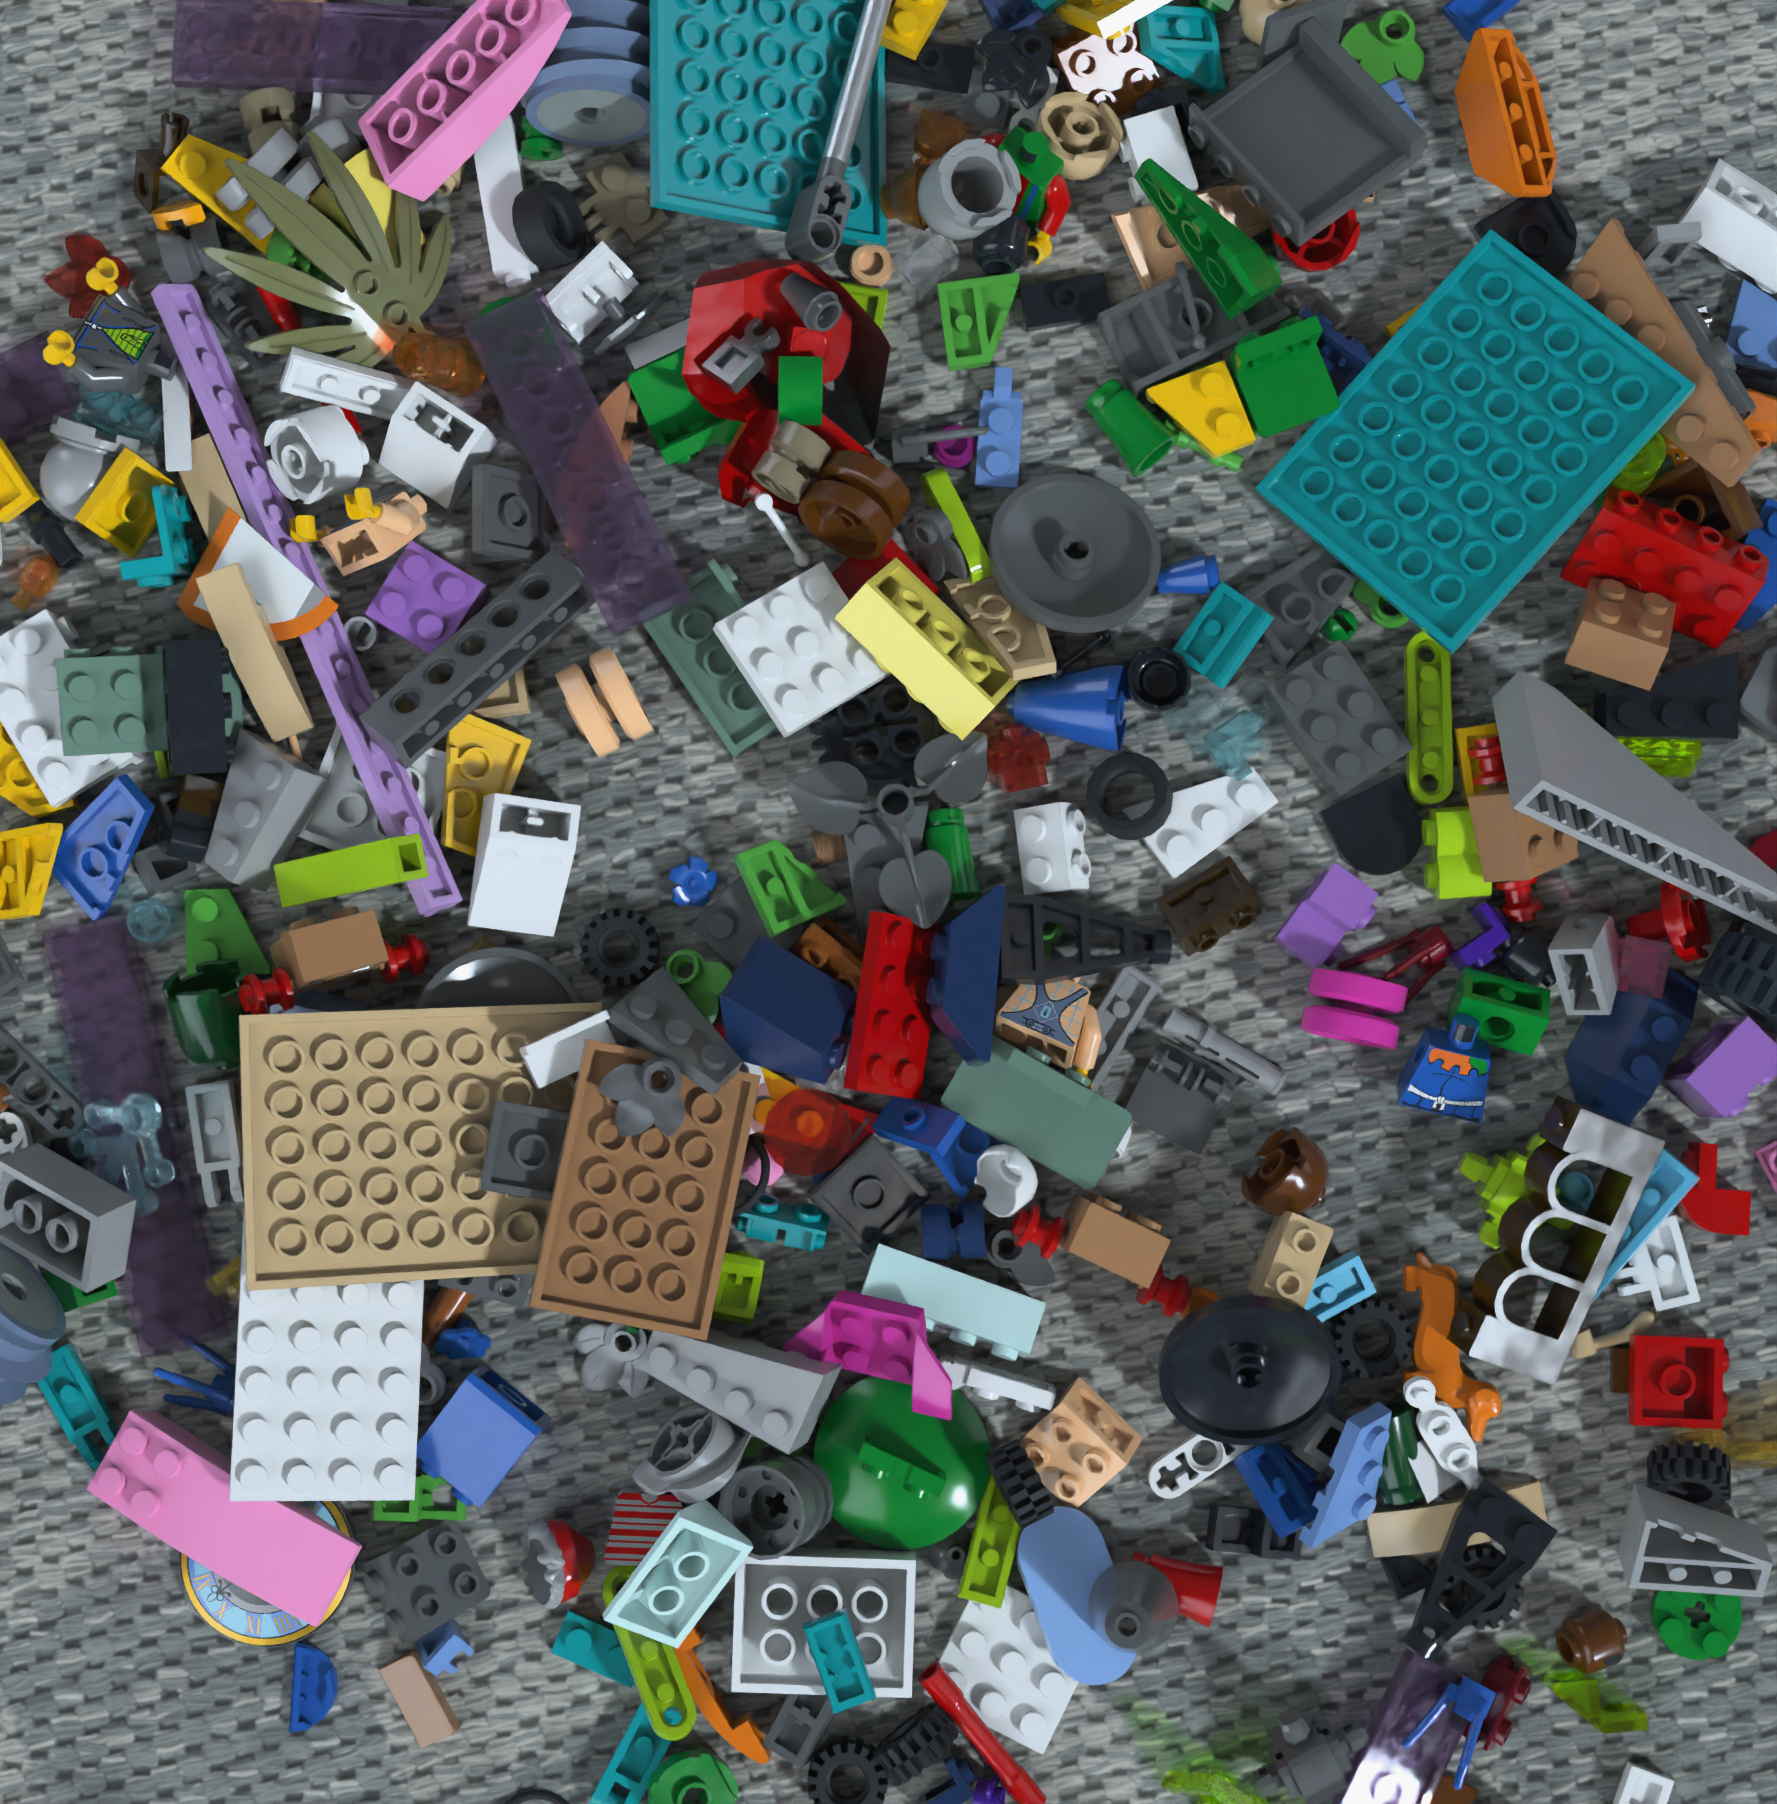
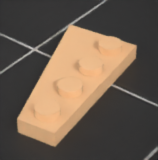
[1110,181,1271,291]

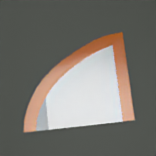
[177,507,339,641]

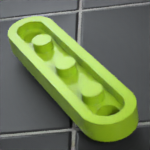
[1404,631,1454,805]
[602,1565,697,1741]

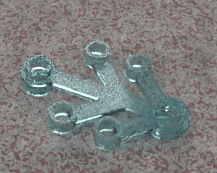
[68,1091,175,1218]

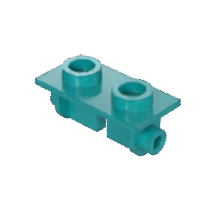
[737,1193,830,1252]

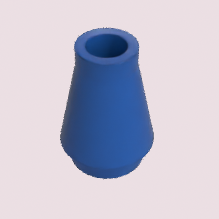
[1157,552,1220,595]

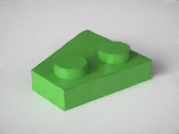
[937,272,1020,372]
[185,888,273,976]

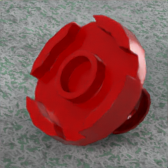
[1626,880,1711,962]

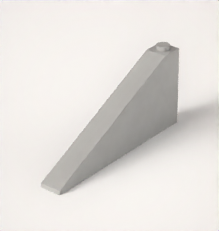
[1491,670,1777,934]

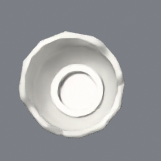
[974,1144,1038,1218]

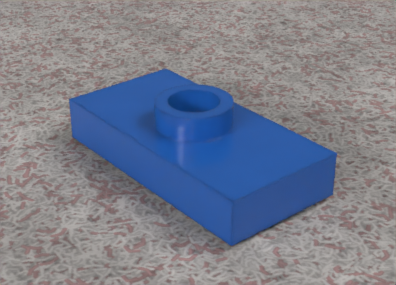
[871,1096,966,1158]

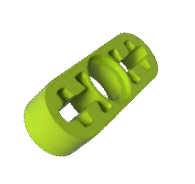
[920,467,992,584]

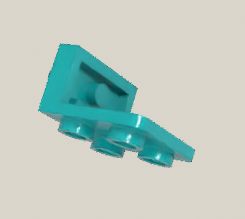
[119,484,200,589]

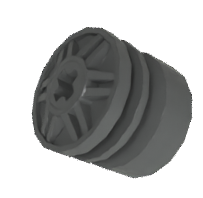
[718,1451,834,1560]

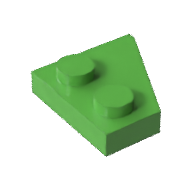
[734,839,848,938]

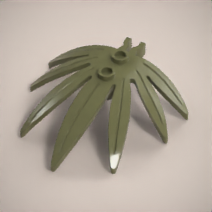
[201,131,451,396]

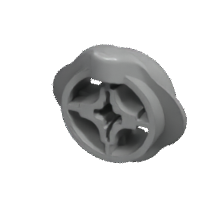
[632,1403,757,1503]

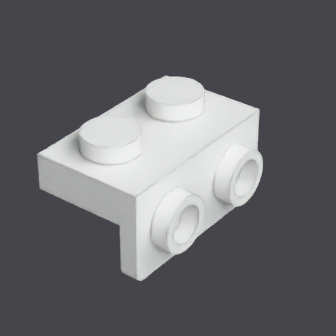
[1013,802,1091,896]

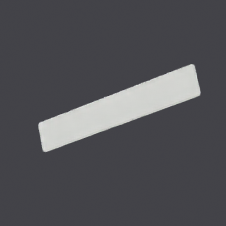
[160,332,192,472]

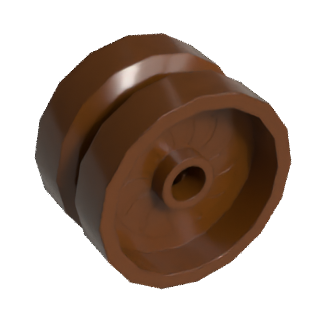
[798,450,911,560]

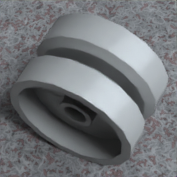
[215,127,324,240]

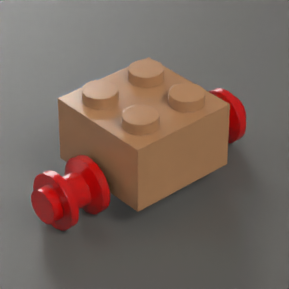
[1467,734,1579,923]
[238,906,429,1015]
[1010,1191,1192,1317]

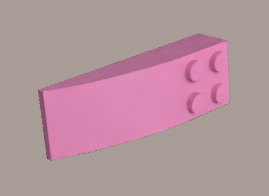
[358,0,572,202]
[86,1410,363,1627]

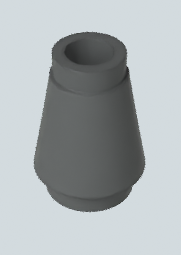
[780,273,842,332]

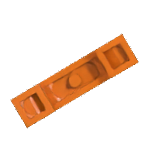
[673,1622,772,1765]

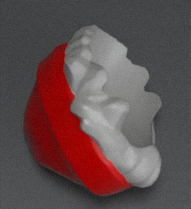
[520,1518,596,1609]

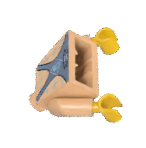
[289,488,428,576]
[993,977,1102,1089]

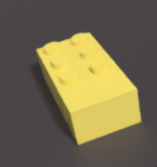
[835,557,1019,741]

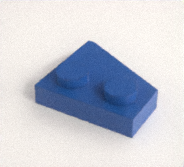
[1233,1442,1325,1539]

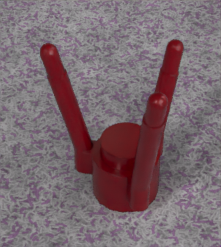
[1338,925,1454,1006]

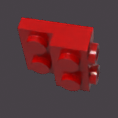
[1628,1334,1729,1429]

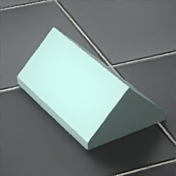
[602,1499,753,1649]

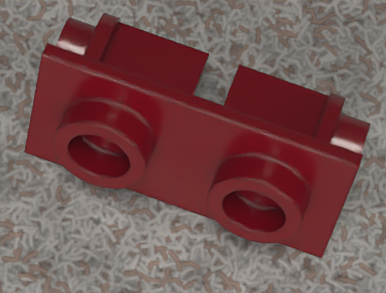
[1461,1653,1533,1751]

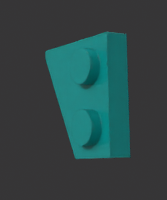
[1137,5,1226,94]

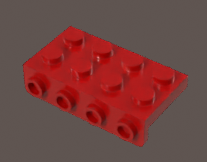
[1559,486,1769,649]
[843,911,942,1100]

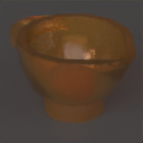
[880,157,930,231]

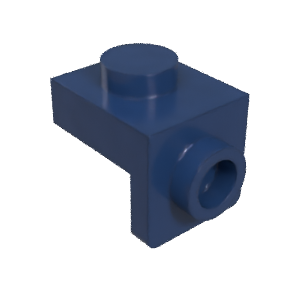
[978,0,1045,34]
[918,1747,977,1804]

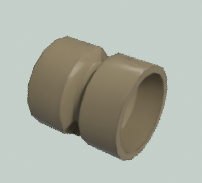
[238,87,303,162]
[751,420,832,504]

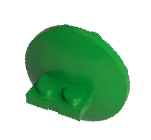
[813,1375,990,1550]

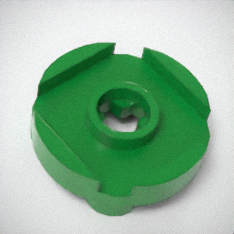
[1650,1590,1742,1660]
[647,1747,739,1804]

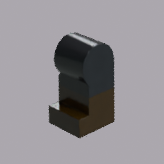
[165,774,225,864]

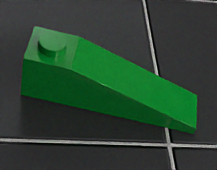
[1134,158,1283,321]

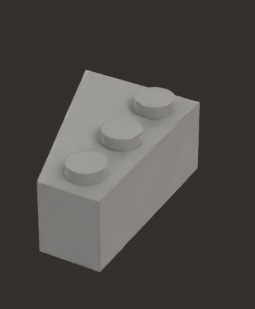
[204,728,329,892]
[1618,1483,1773,1597]

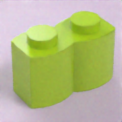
[1422,806,1492,899]

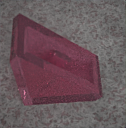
[1617,935,1674,999]

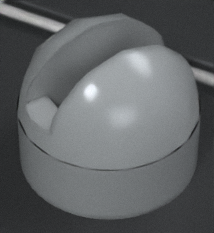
[344,615,381,651]

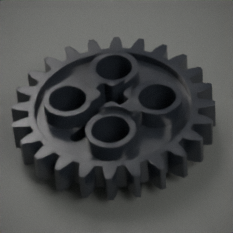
[809,674,950,797]

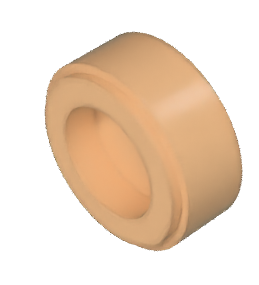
[849,245,892,288]

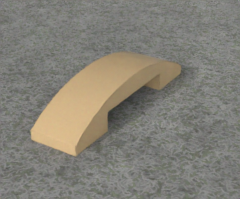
[1366,1480,1548,1557]

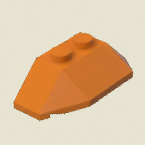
[1454,28,1557,197]

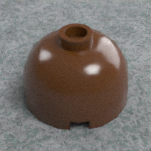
[1241,1127,1328,1216]

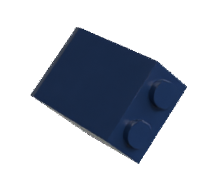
[719,936,858,1085]

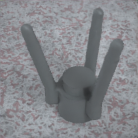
[892,409,989,478]

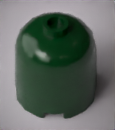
[162,959,253,1070]

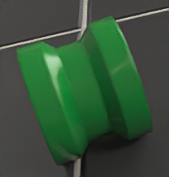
[520,115,563,161]

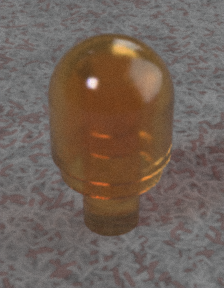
[10,555,60,612]

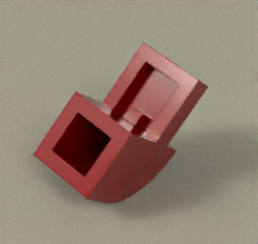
[1674,1142,1751,1236]

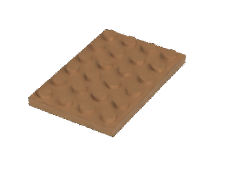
[528,1039,761,1341]

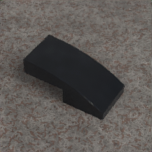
[1205,1503,1302,1561]

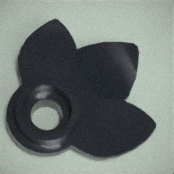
[976,28,1053,109]

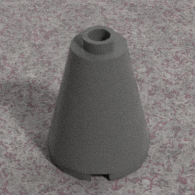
[1088,1560,1179,1653]

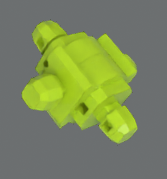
[1457,1132,1573,1250]

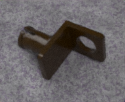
[133,112,190,214]

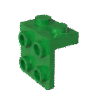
[1228,315,1340,438]
[627,346,742,466]

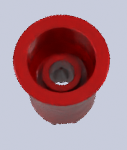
[1132,1551,1223,1628]

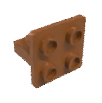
[790,915,865,993]

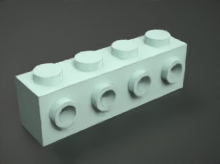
[860,1244,1046,1361]

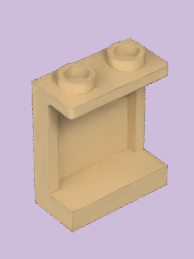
[1246,1210,1333,1308]

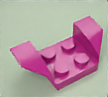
[784,1290,952,1421]

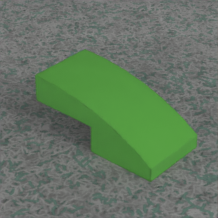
[373,1473,467,1522]

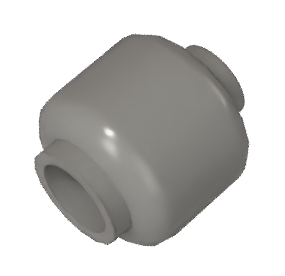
[297,116,362,181]

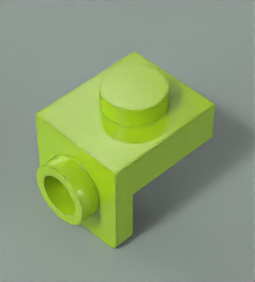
[712,1251,764,1326]

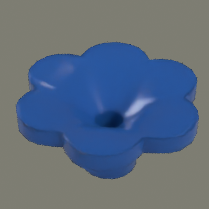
[435,1319,491,1360]

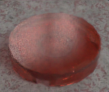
[763,1087,852,1177]

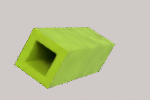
[273,833,429,908]

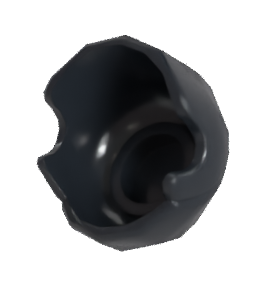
[1125,645,1191,712]

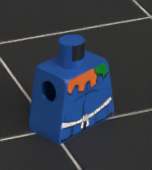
[1397,1014,1491,1124]

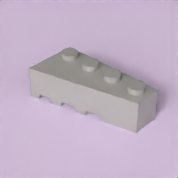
[637,1328,842,1454]

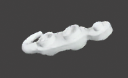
[1403,1375,1480,1503]

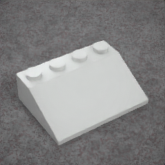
[731,1547,916,1698]

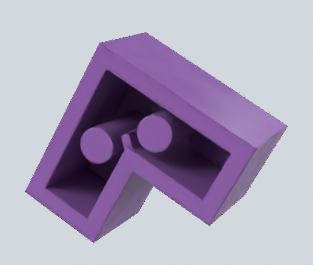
[1272,862,1379,969]

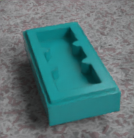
[802,1608,877,1714]

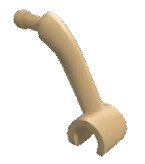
[1570,1309,1658,1359]

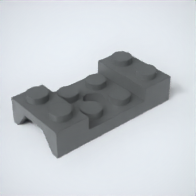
[1096,239,1292,398]

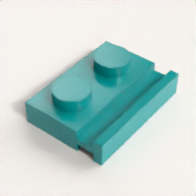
[1173,581,1274,690]

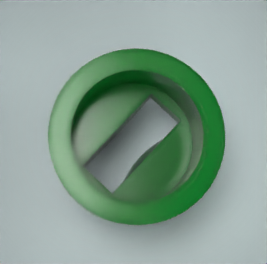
[1322,608,1358,643]

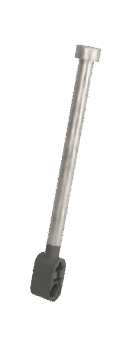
[785,0,892,264]

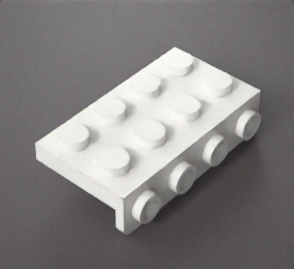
[0,609,144,808]

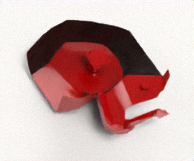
[682,259,891,524]

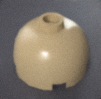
[1035,92,1123,180]

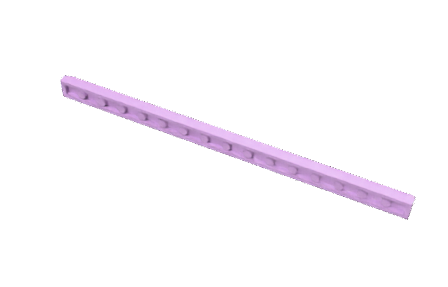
[151,284,463,917]

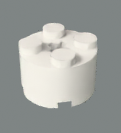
[264,405,369,504]

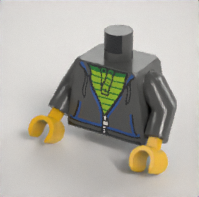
[43,257,179,394]

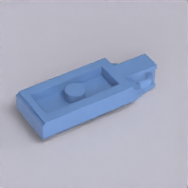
[974,367,1023,490]

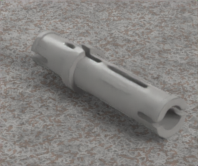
[1160,1006,1288,1095]

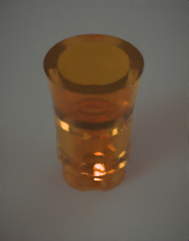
[392,332,487,398]

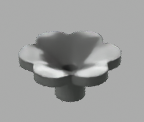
[929,1525,972,1580]

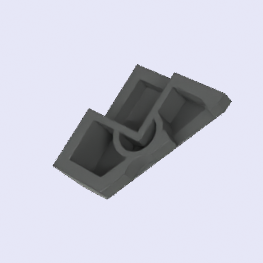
[132,788,196,898]

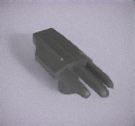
[589,289,669,358]

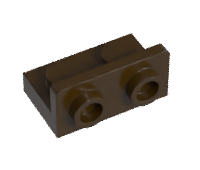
[1155,855,1262,957]

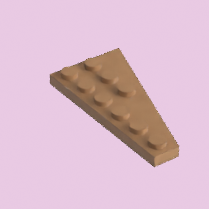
[1564,218,1762,487]

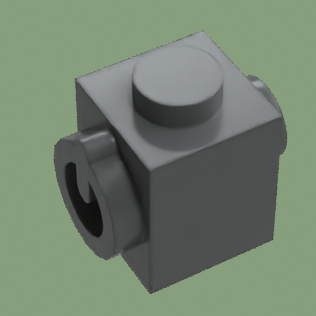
[1291,1402,1352,1474]

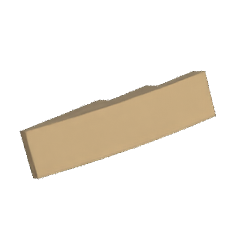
[179,433,252,542]
[195,563,315,743]

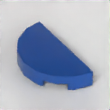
[289,1641,338,1733]

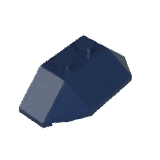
[926,885,1006,1067]
[1564,963,1700,1124]

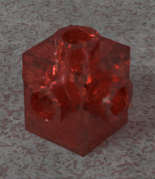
[987,723,1050,793]

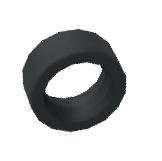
[512,181,587,270]
[1086,753,1173,840]

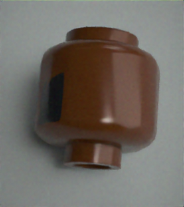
[1556,1608,1627,1674]

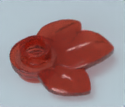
[45,235,131,319]

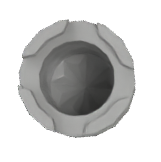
[917,138,1022,240]
[39,414,141,522]

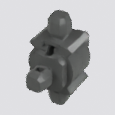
[1248,1709,1370,1804]

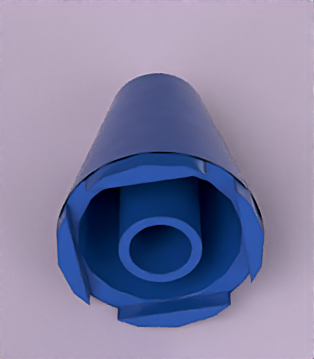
[1007,664,1128,751]

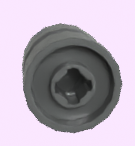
[156,215,231,284]

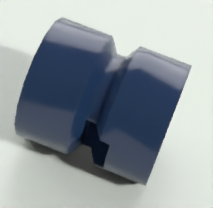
[920,1201,986,1261]

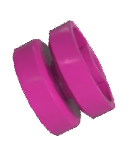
[1299,968,1408,1050]

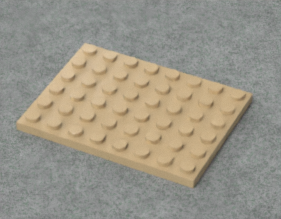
[239,1002,602,1291]

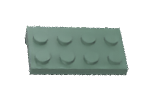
[636,558,778,759]
[55,642,243,756]

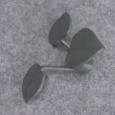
[788,731,988,929]

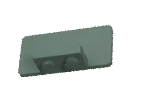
[941,1035,1133,1190]

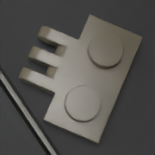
[578,151,670,248]

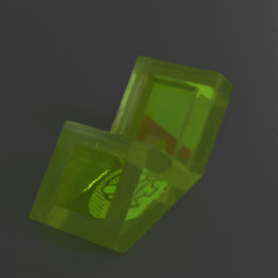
[1543,1671,1648,1734]

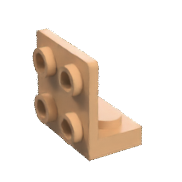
[1019,1377,1143,1509]

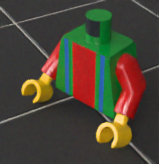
[979,126,1071,266]

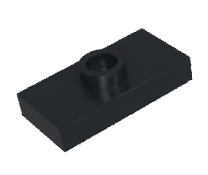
[885,41,975,94]
[1019,272,1110,332]

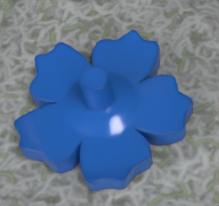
[668,855,718,908]

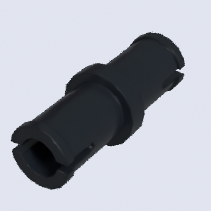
[20,490,84,572]

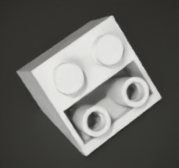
[378,381,498,511]

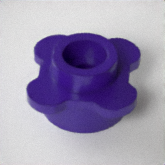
[972,1774,1006,1804]

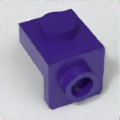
[1449,901,1511,970]

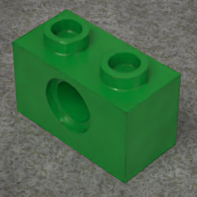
[1447,967,1550,1056]

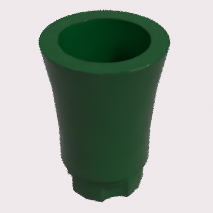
[1358,1402,1424,1505]

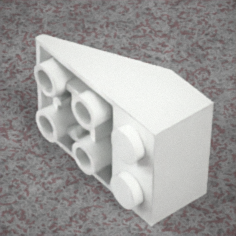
[467,793,581,937]

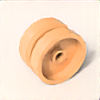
[555,645,654,758]

